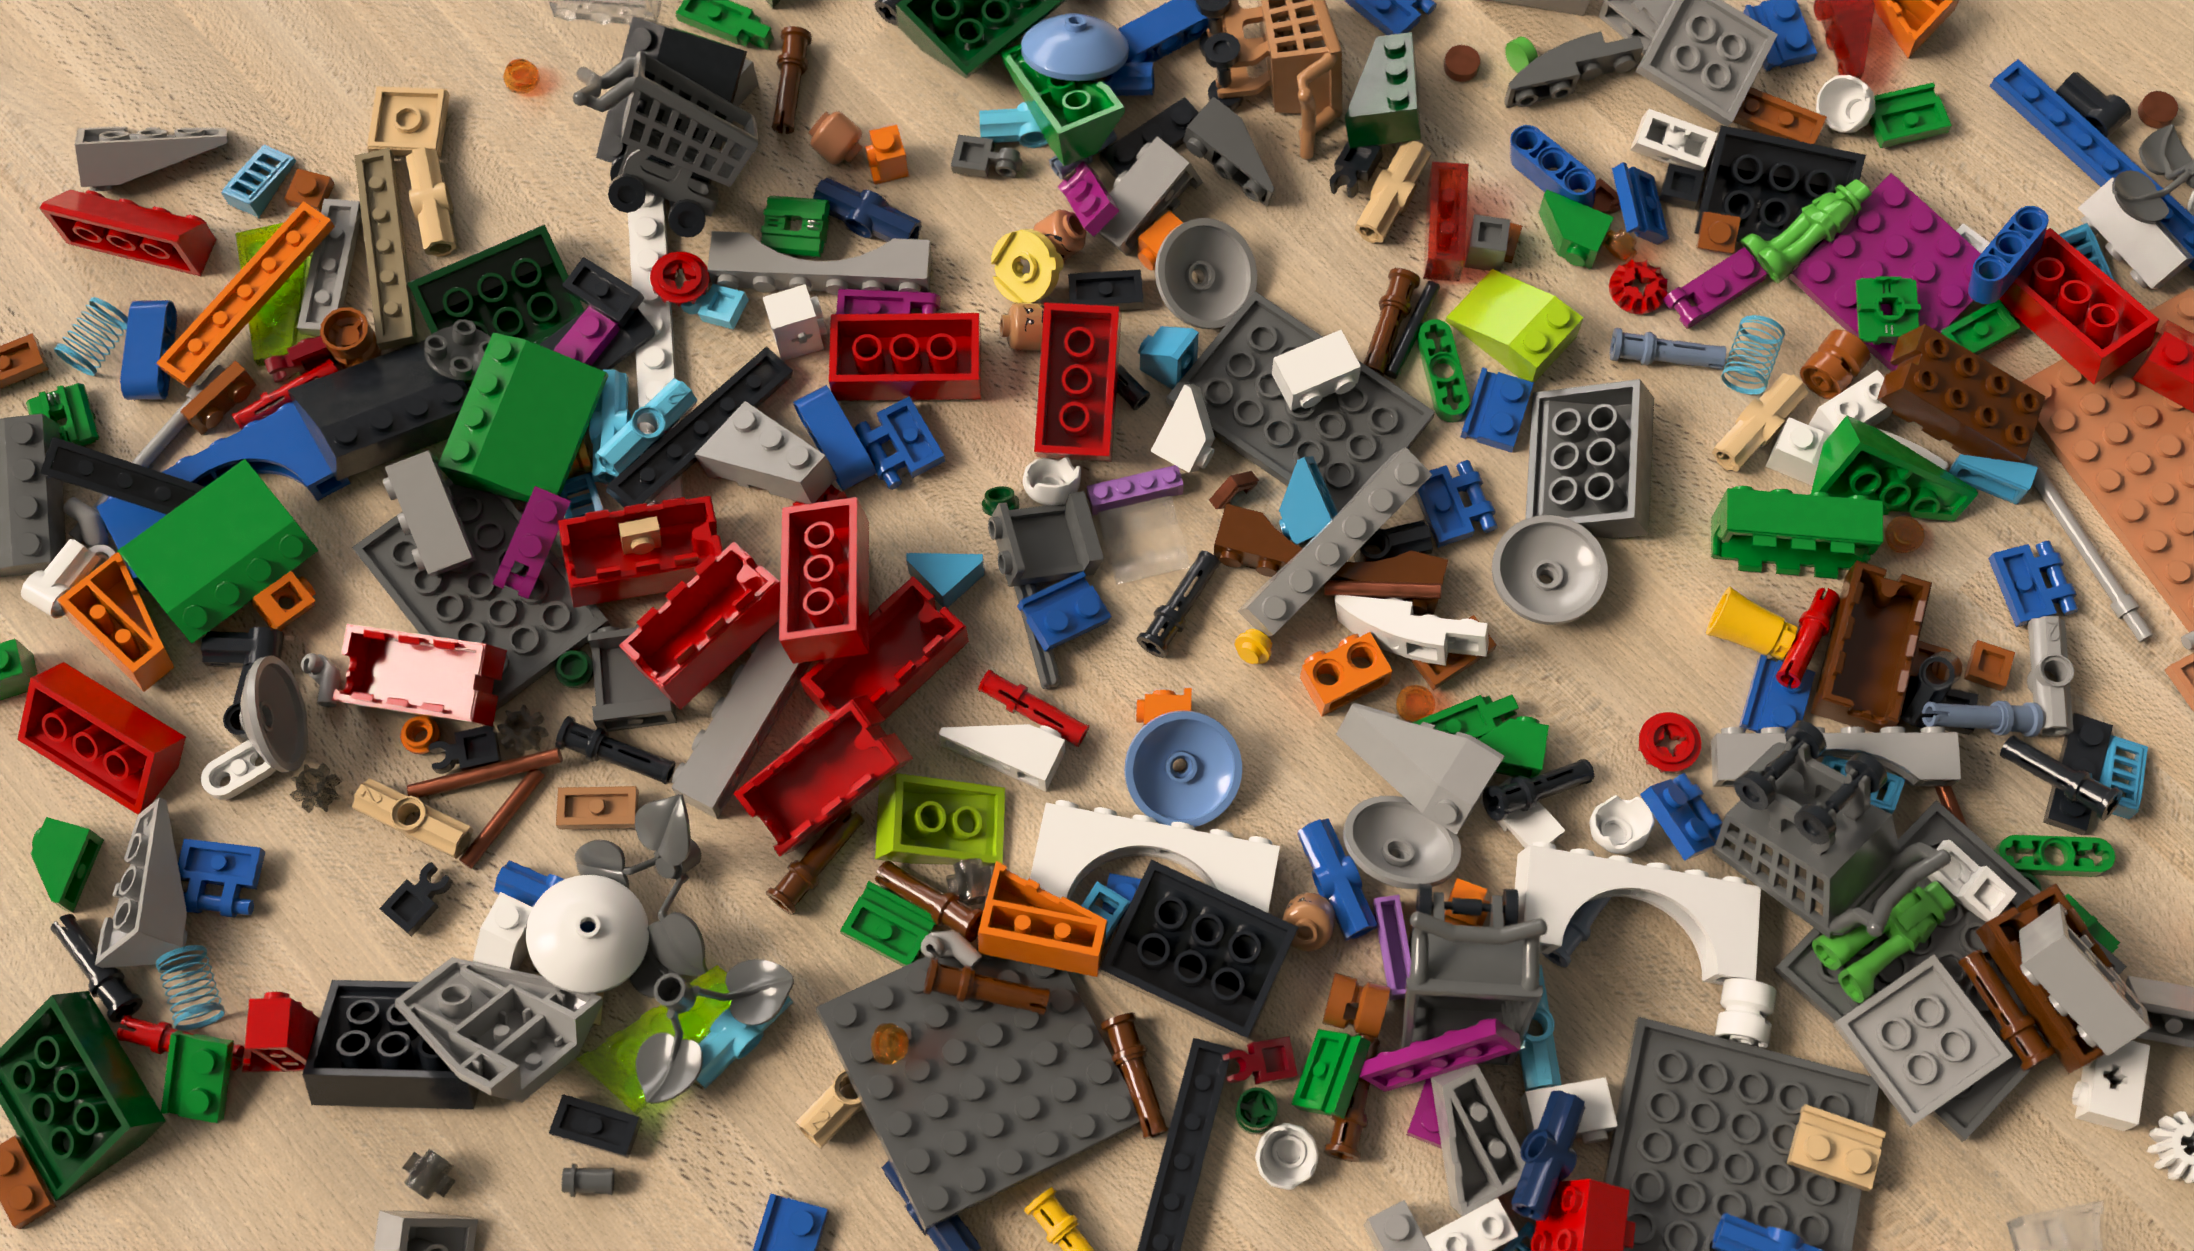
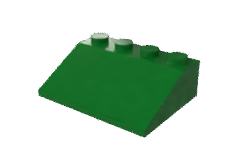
[438,333,609,502]
[117,459,319,644]

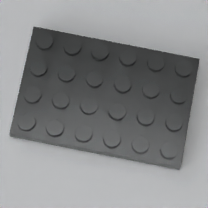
[1166,291,1435,513]
[352,478,611,710]

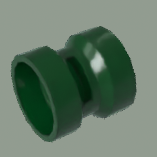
[1235,1087,1278,1135]

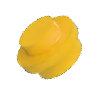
[1234,629,1272,664]

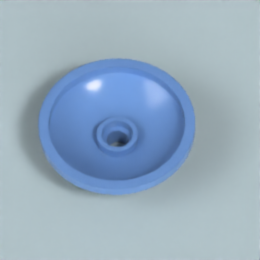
[1021,13,1129,81]
[1124,710,1242,827]

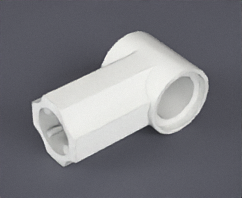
[21,539,100,619]

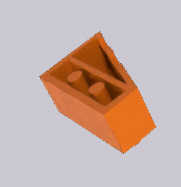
[1869,0,1959,59]
[57,552,174,692]
[978,861,1107,977]

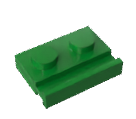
[1869,82,1952,148]
[840,881,937,967]
[1291,1029,1371,1119]
[161,1031,234,1123]

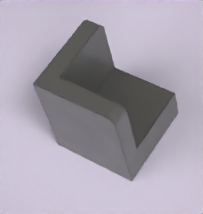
[1464,214,1510,272]

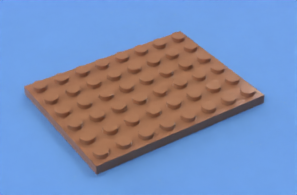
[2022,288,2194,632]

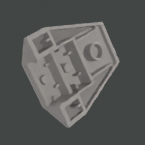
[395,957,603,1102]

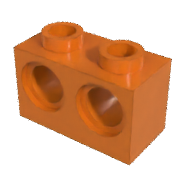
[1300,632,1393,716]

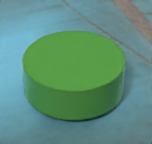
[1505,36,1538,73]

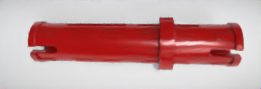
[231,358,338,430]
[1776,588,1840,689]
[978,670,1090,747]
[117,1015,244,1071]

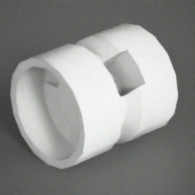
[1715,978,1777,1049]

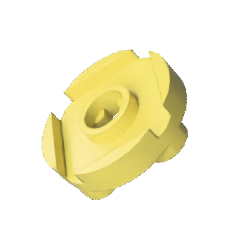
[991,229,1064,303]

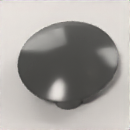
[424,320,491,380]

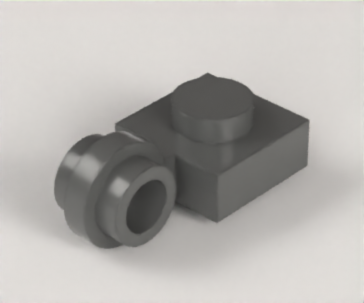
[951,134,1023,177]

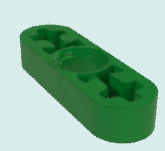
[1417,319,1470,423]
[1994,835,2115,877]

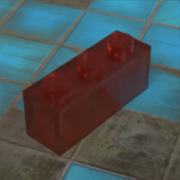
[1423,161,1469,282]

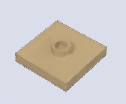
[367,86,450,157]

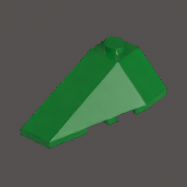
[1000,44,1125,167]
[1811,415,1979,521]

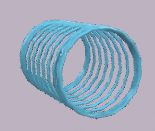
[54,297,128,376]
[1721,315,1785,395]
[156,945,225,1031]

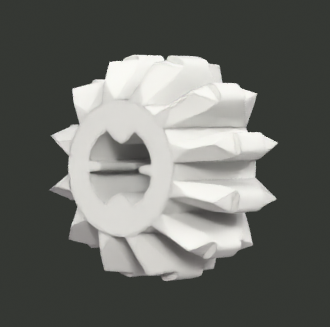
[2147,1111,2194,1184]

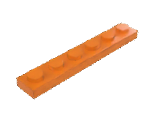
[156,201,335,389]

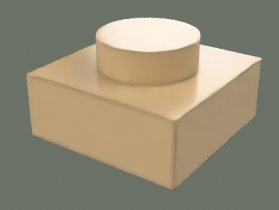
[619,516,662,555]

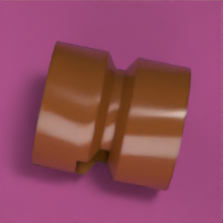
[320,307,381,369]
[1800,329,1871,400]
[1322,972,1390,1038]

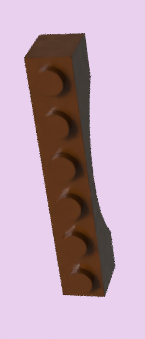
[1213,504,1448,615]

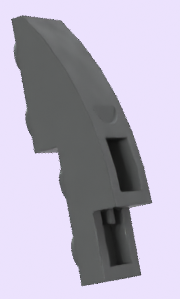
[1504,31,1644,108]

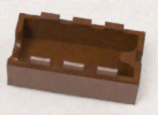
[1877,324,2046,462]
[1811,560,1932,733]
[1975,883,2153,1074]

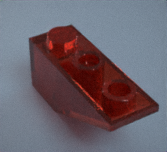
[1814,0,1875,79]

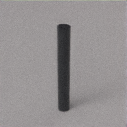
[1385,281,1441,379]

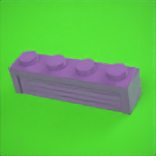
[1087,465,1184,515]
[1373,895,1411,1001]

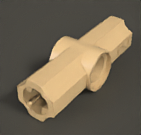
[1355,140,1431,244]
[406,147,457,257]
[1712,373,1809,472]
[352,778,473,859]
[795,1070,864,1149]

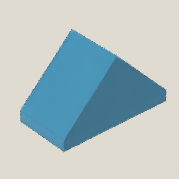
[906,553,985,608]

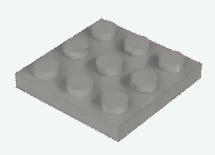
[1635,0,1778,126]
[1833,955,2013,1127]

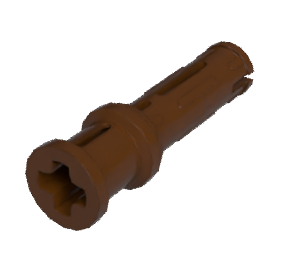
[771,26,812,134]
[1363,268,1421,377]
[766,807,865,915]
[875,861,984,943]
[1958,949,2056,1072]
[923,958,1050,1015]
[1101,1012,1169,1139]
[1324,1034,1380,1162]

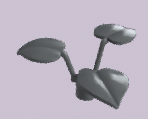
[2112,125,2194,223]
[575,794,708,976]
[629,943,794,1104]

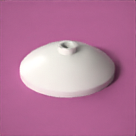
[526,875,649,994]

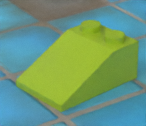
[1445,269,1583,383]
[875,773,1005,866]

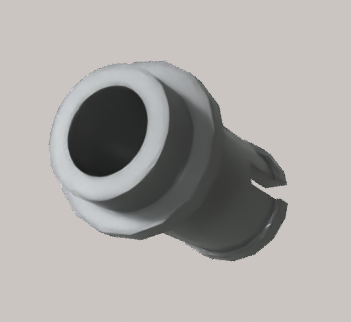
[562,1164,615,1197]

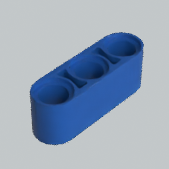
[1118,0,1209,63]
[1510,125,1596,208]
[1968,206,2049,304]
[120,300,177,400]
[793,385,876,491]

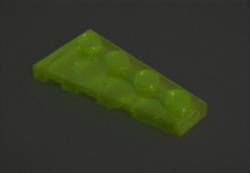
[235,223,307,367]
[576,965,731,1115]

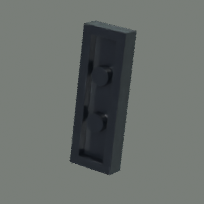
[1099,97,1199,179]
[2043,713,2113,835]

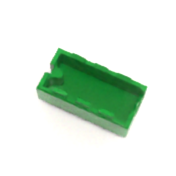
[1711,485,1883,579]

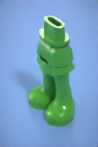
[1741,179,1872,284]
[1812,881,1955,1003]

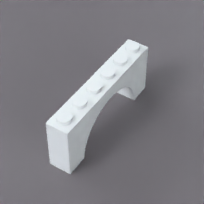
[1030,800,1280,913]
[1515,842,1761,985]

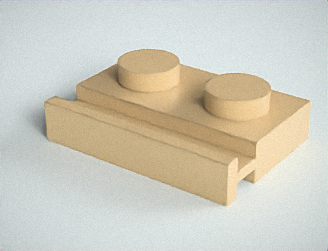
[1787,1104,1886,1192]

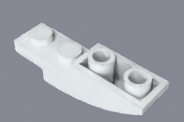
[1335,595,1489,666]

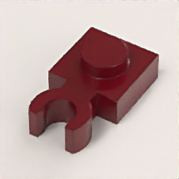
[264,336,337,383]
[1223,1036,1298,1085]

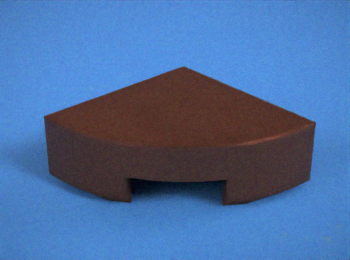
[1592,178,1621,215]
[1209,471,1259,510]

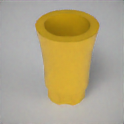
[1706,586,1798,660]

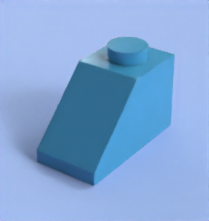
[1138,326,1199,390]
[1279,456,1338,545]

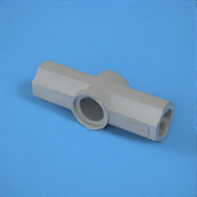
[2027,616,2074,737]

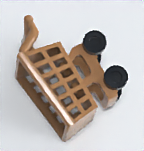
[1195,0,1343,160]

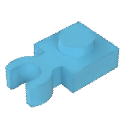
[681,284,749,330]

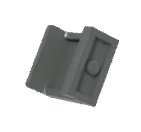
[988,491,1104,587]
[588,624,677,732]

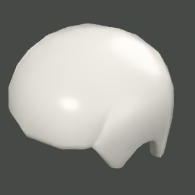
[1816,75,1876,134]
[1023,457,1081,506]
[1589,795,1655,855]
[1255,1123,1319,1190]

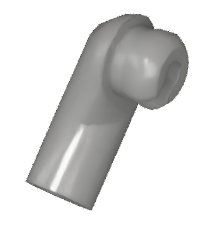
[63,497,109,548]
[301,653,341,707]
[921,931,982,968]

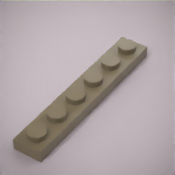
[354,148,417,350]

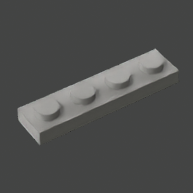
[297,199,362,336]

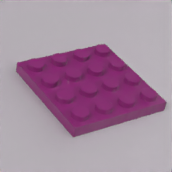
[1788,173,1981,372]

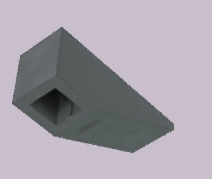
[1183,96,1275,207]

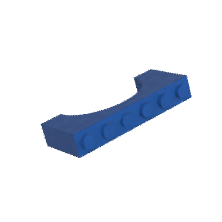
[96,402,351,592]

